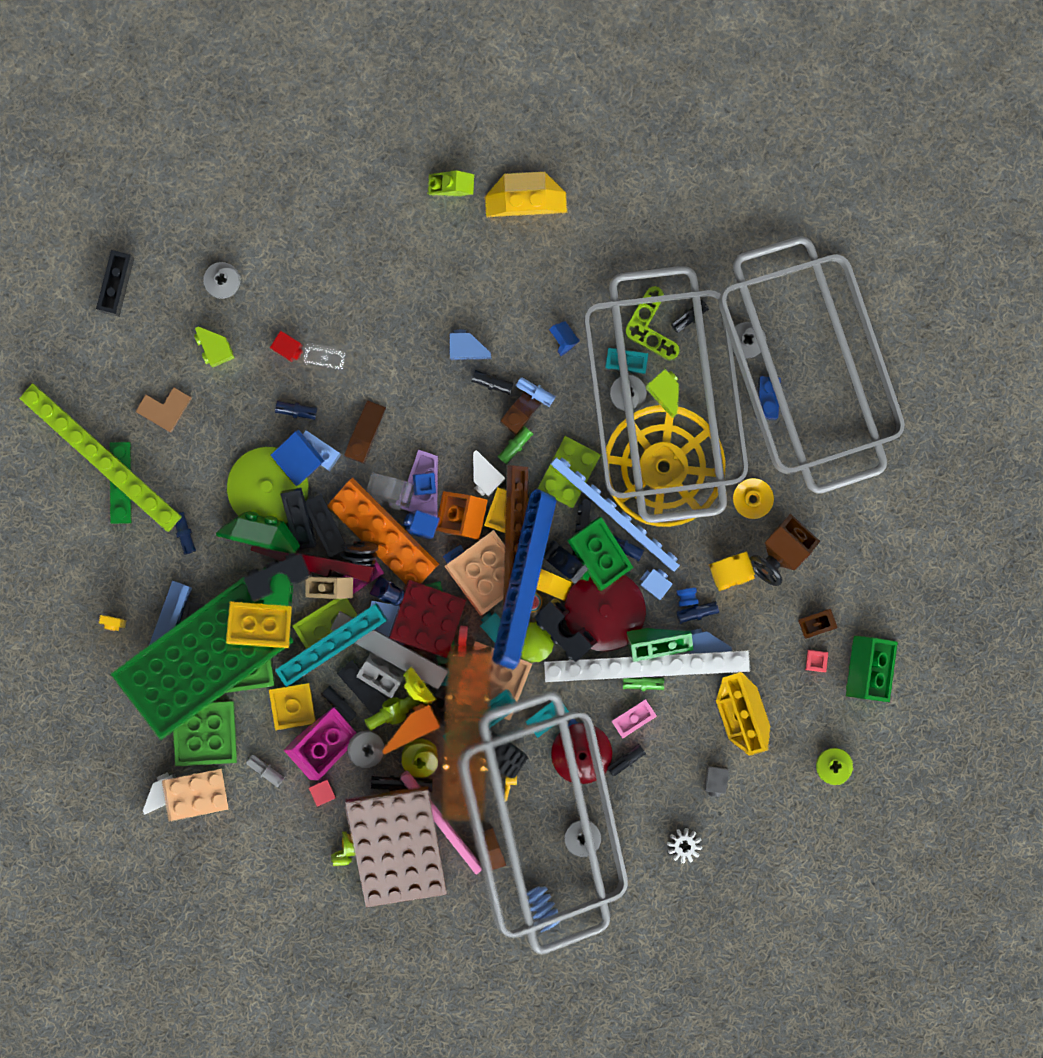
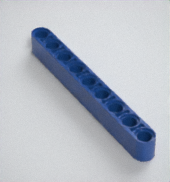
[492,489,556,670]

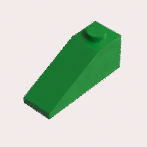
[627,628,693,662]

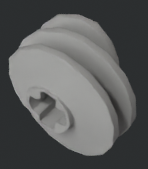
[203,262,241,299]
[732,322,767,359]
[610,375,647,412]
[347,731,384,768]
[564,820,601,857]

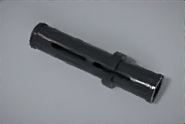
[371,775,433,792]

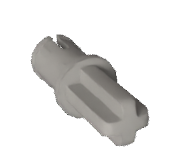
[246,755,285,788]

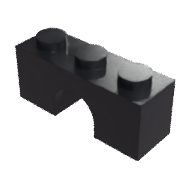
[243,552,312,601]
[534,598,597,662]

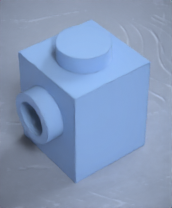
[640,569,673,600]

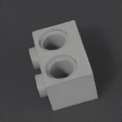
[356,652,405,698]

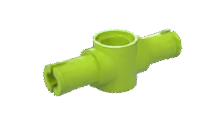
[364,696,424,731]

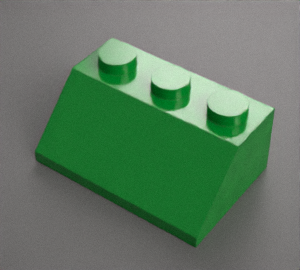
[846,635,898,702]

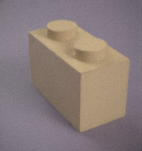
[306,576,353,599]

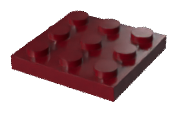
[389,580,466,658]

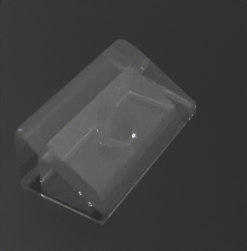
[303,339,348,370]

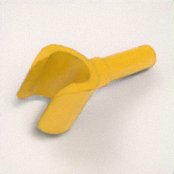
[504,776,517,802]

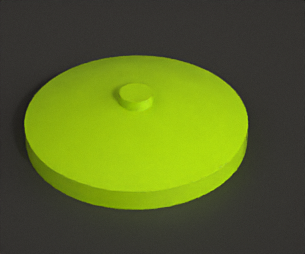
[227,447,309,524]

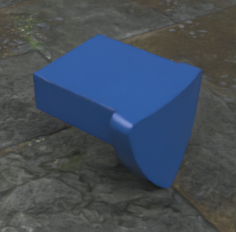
[549,321,580,357]

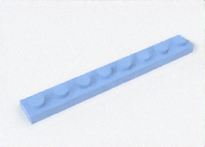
[550,457,680,571]

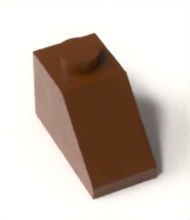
[500,392,541,435]
[473,827,506,871]

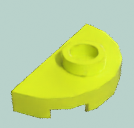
[404,666,436,705]

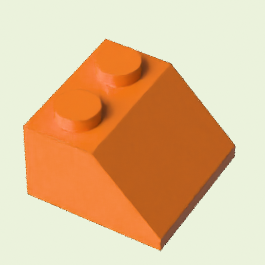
[436,491,488,540]

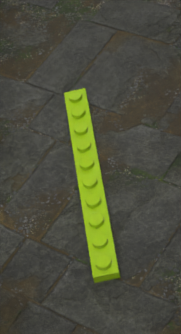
[19,383,182,532]

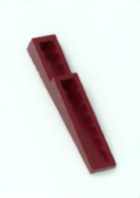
[250,545,376,583]

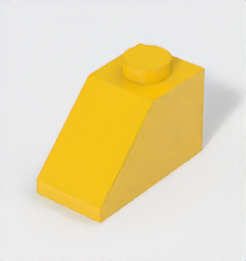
[536,569,573,601]

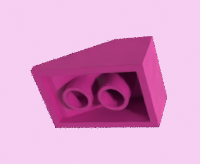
[284,707,357,780]

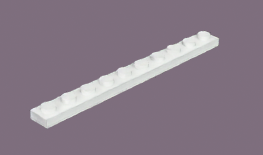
[544,651,750,682]

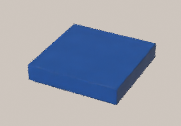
[271,430,325,486]

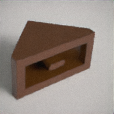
[798,609,838,639]

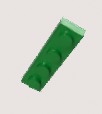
[110,442,132,524]

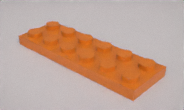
[327,478,439,584]

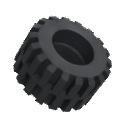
[474,730,528,779]

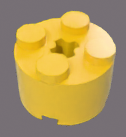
[708,551,755,591]

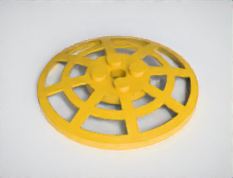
[603,405,726,527]

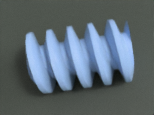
[526,886,560,932]

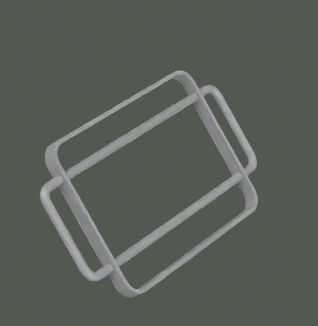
[719,236,905,494]
[584,266,748,523]
[458,691,628,954]

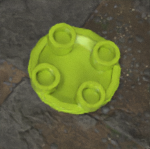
[521,622,554,663]

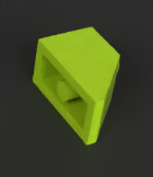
[645,369,679,418]

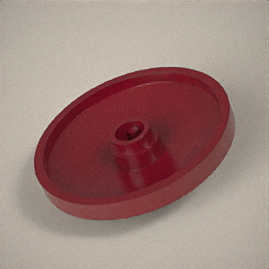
[565,575,646,651]

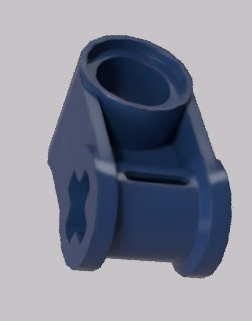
[370,576,404,606]

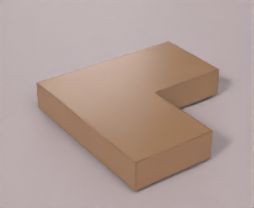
[135,387,192,433]

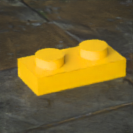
[99,615,127,631]

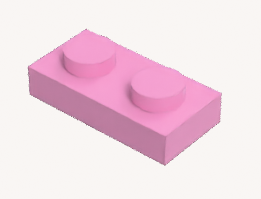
[611,699,657,739]

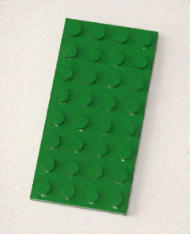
[110,577,293,740]

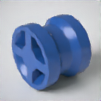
[676,588,699,607]

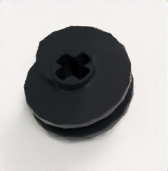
[340,541,379,566]

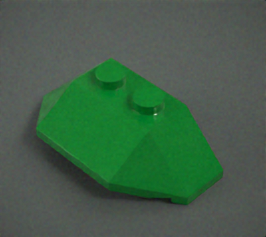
[216,511,300,554]

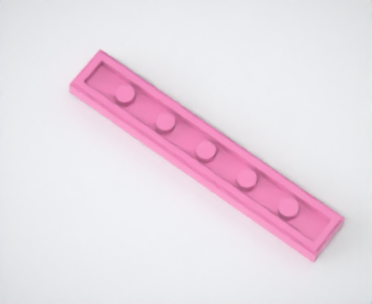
[400,770,482,875]

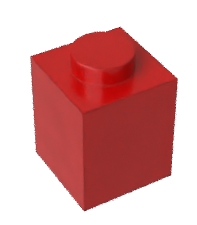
[270,331,303,362]

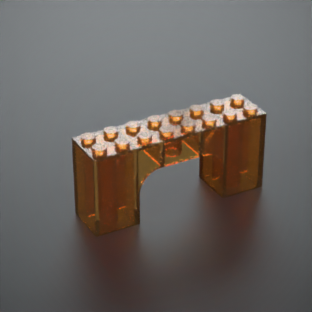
[442,645,492,821]

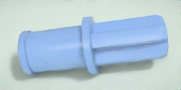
[516,378,556,407]

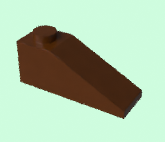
[344,400,386,464]

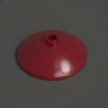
[551,723,612,784]

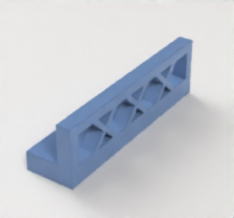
[149,581,192,645]

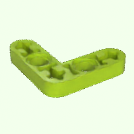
[626,286,679,360]

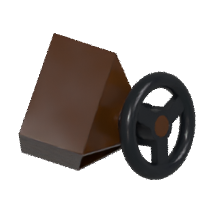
[750,514,820,586]

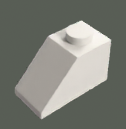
[473,450,505,497]
[143,772,176,815]

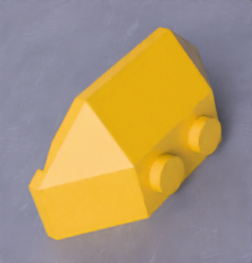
[485,172,567,217]
[716,672,770,756]

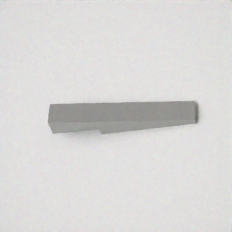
[330,611,448,689]

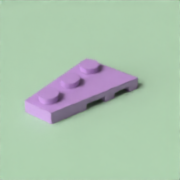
[399,450,438,517]

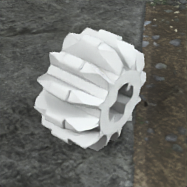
[667,828,702,863]

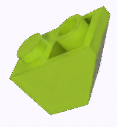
[428,170,474,196]
[194,326,235,367]

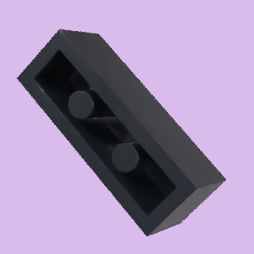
[96,250,134,317]

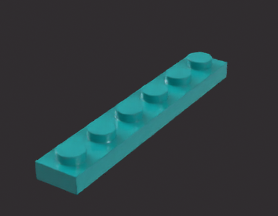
[275,603,388,687]

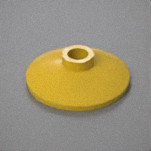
[733,478,774,519]

